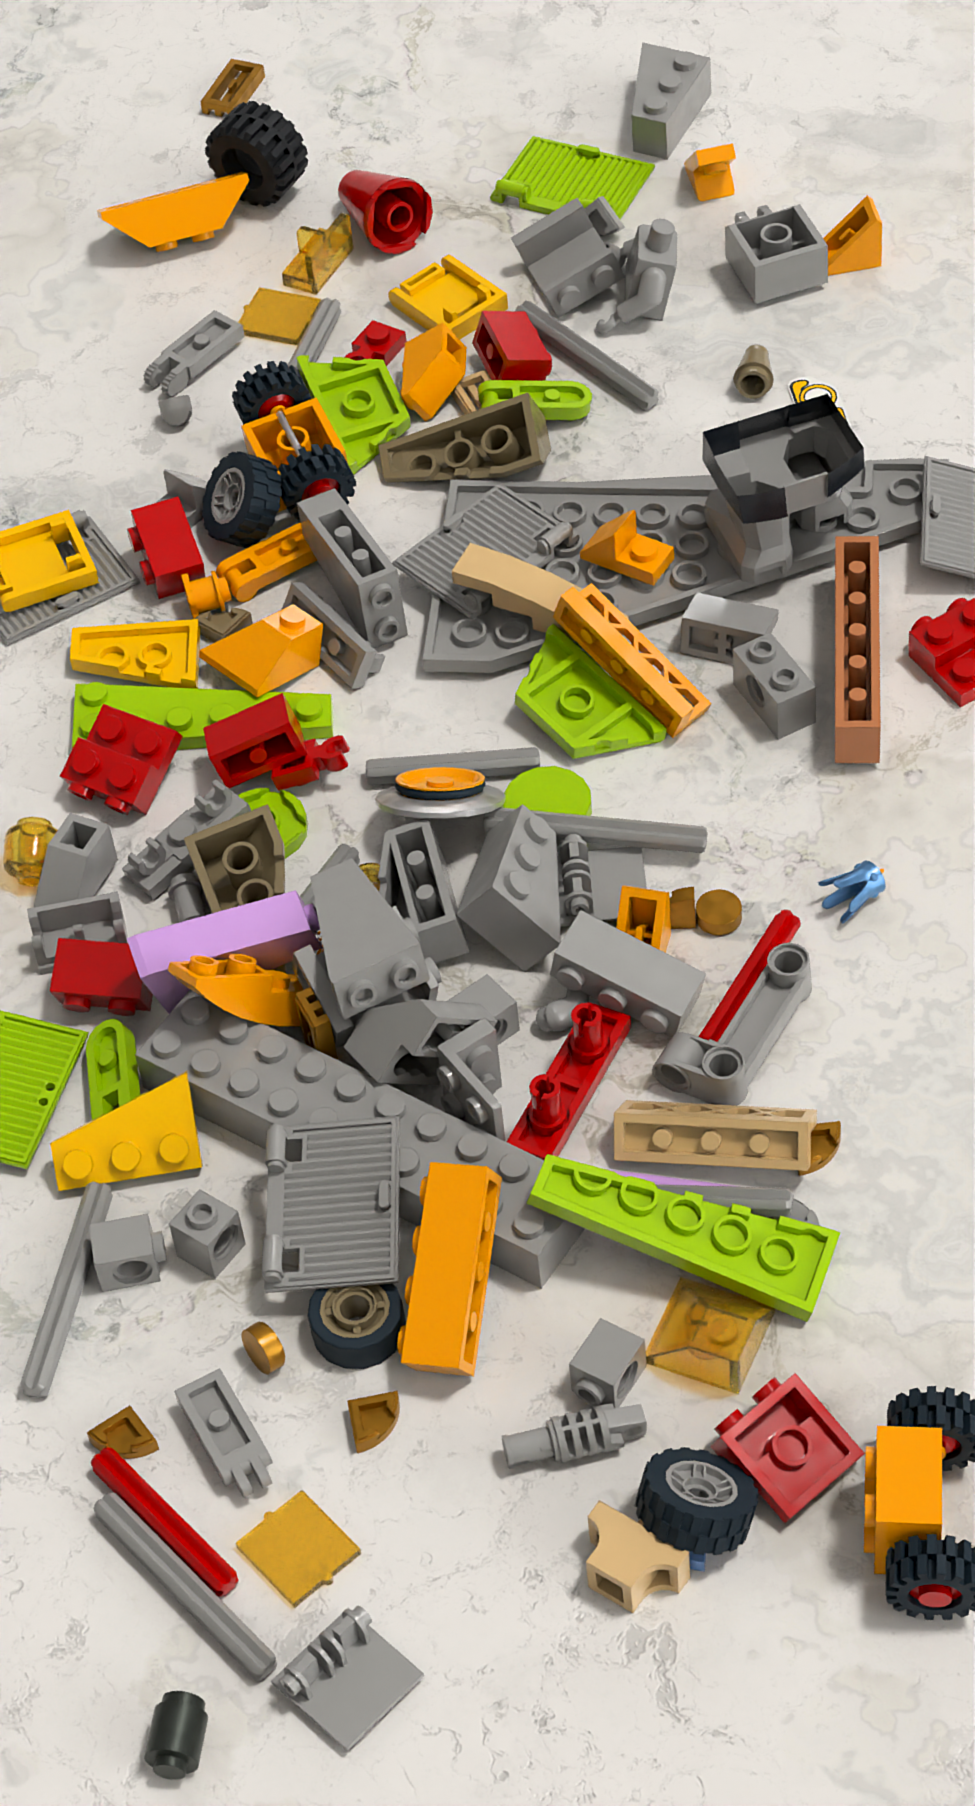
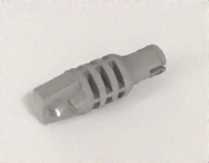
[501,1403,647,1469]

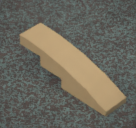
[452,543,629,641]

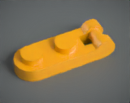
[216,523,317,602]

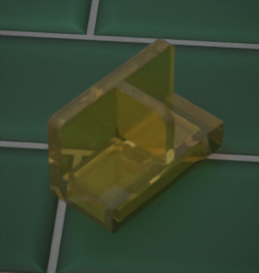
[282,212,354,295]

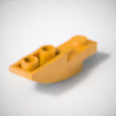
[168,954,303,1026]

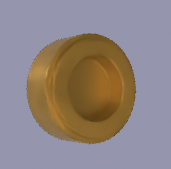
[696,889,742,935]
[241,1321,285,1375]

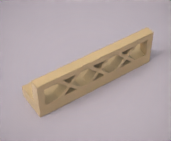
[614,1100,817,1171]

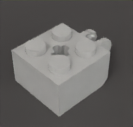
[725,204,828,304]

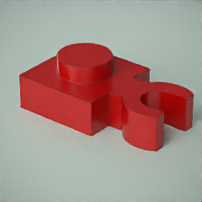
[345,320,407,366]
[271,735,350,791]

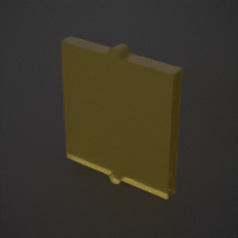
[238,287,322,346]
[236,1490,361,1608]

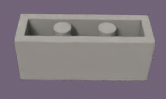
[550,910,706,1037]

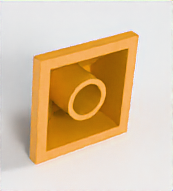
[199,604,323,697]

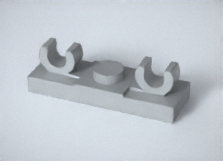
[282,582,386,688]
[122,779,251,900]

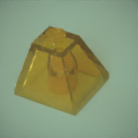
[646,1277,775,1395]

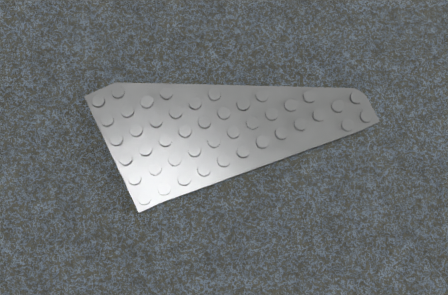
[422,458,949,673]

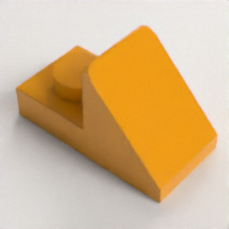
[684,143,736,201]
[580,510,674,586]

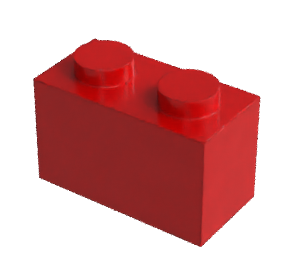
[472,311,552,381]
[127,496,205,599]
[203,693,307,789]
[50,938,153,1016]

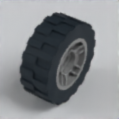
[202,451,282,548]
[635,1447,759,1555]

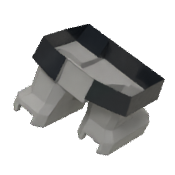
[702,393,865,584]

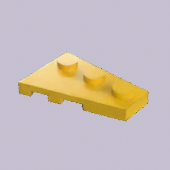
[70,619,200,688]
[50,1071,203,1191]

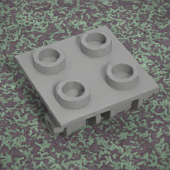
[557,834,647,927]
[271,1605,424,1751]

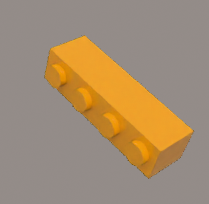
[397,1162,502,1377]

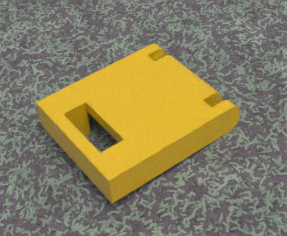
[388,254,508,340]
[0,510,99,612]

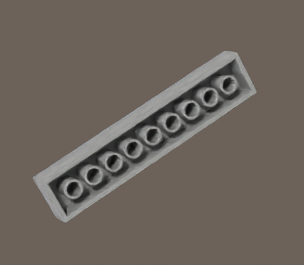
[135,989,585,1289]

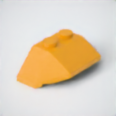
[97,172,249,252]

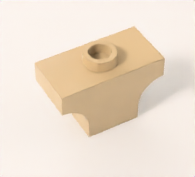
[586,1500,691,1613]

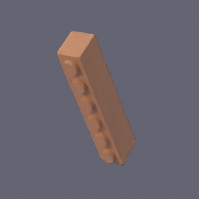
[835,536,881,763]

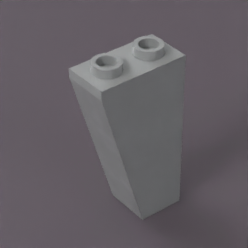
[297,488,408,649]
[310,858,430,1020]

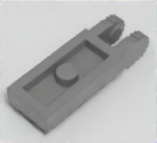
[143,310,245,397]

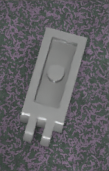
[174,1368,273,1498]

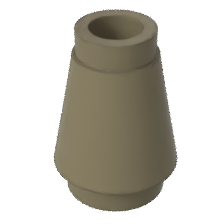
[733,344,774,399]

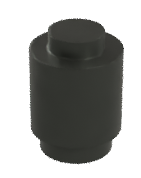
[144,1691,208,1780]

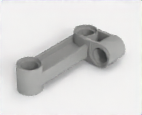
[652,943,812,1106]

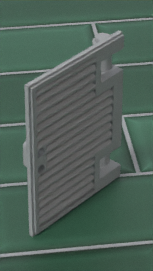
[920,456,975,579]
[392,483,580,619]
[0,510,140,645]
[262,1116,400,1293]

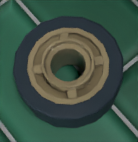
[307,1284,406,1369]

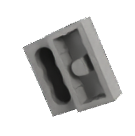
[344,999,497,1085]

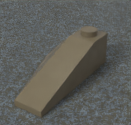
[378,392,551,483]
[183,804,286,973]

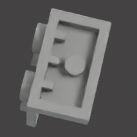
[436,1017,506,1142]

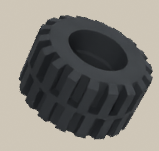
[205,101,308,207]

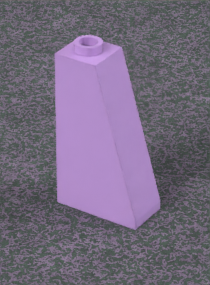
[127,890,323,1014]

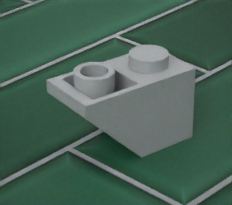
[34,813,118,907]

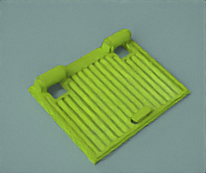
[490,136,655,220]
[0,1010,89,1170]

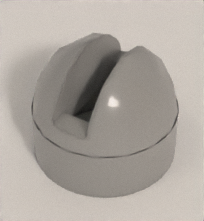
[158,395,192,426]

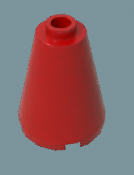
[338,170,433,254]

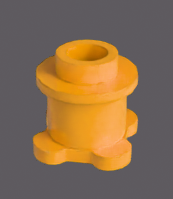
[181,570,232,619]

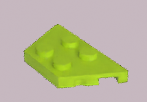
[296,355,411,475]
[515,624,667,759]

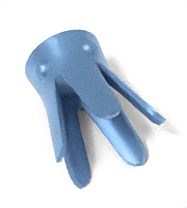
[818,860,886,924]

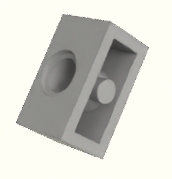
[733,632,816,740]

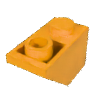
[401,323,467,421]

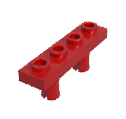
[506,1002,631,1160]

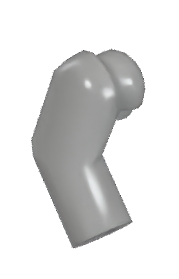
[536,989,590,1032]

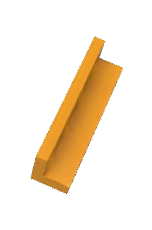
[553,583,712,738]

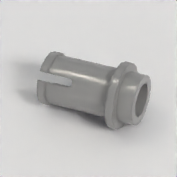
[167,873,206,923]

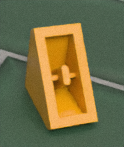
[823,195,882,276]
[616,885,671,953]

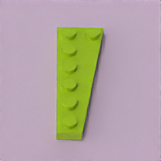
[72,682,333,750]
[526,1154,840,1322]

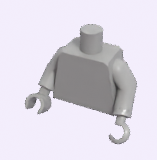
[596,219,677,333]

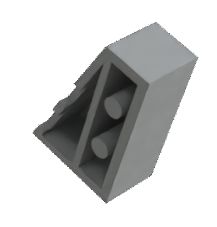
[631,42,711,159]
[456,804,561,972]
[378,818,470,963]

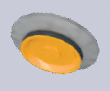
[375,767,505,819]

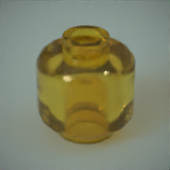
[3,817,58,887]

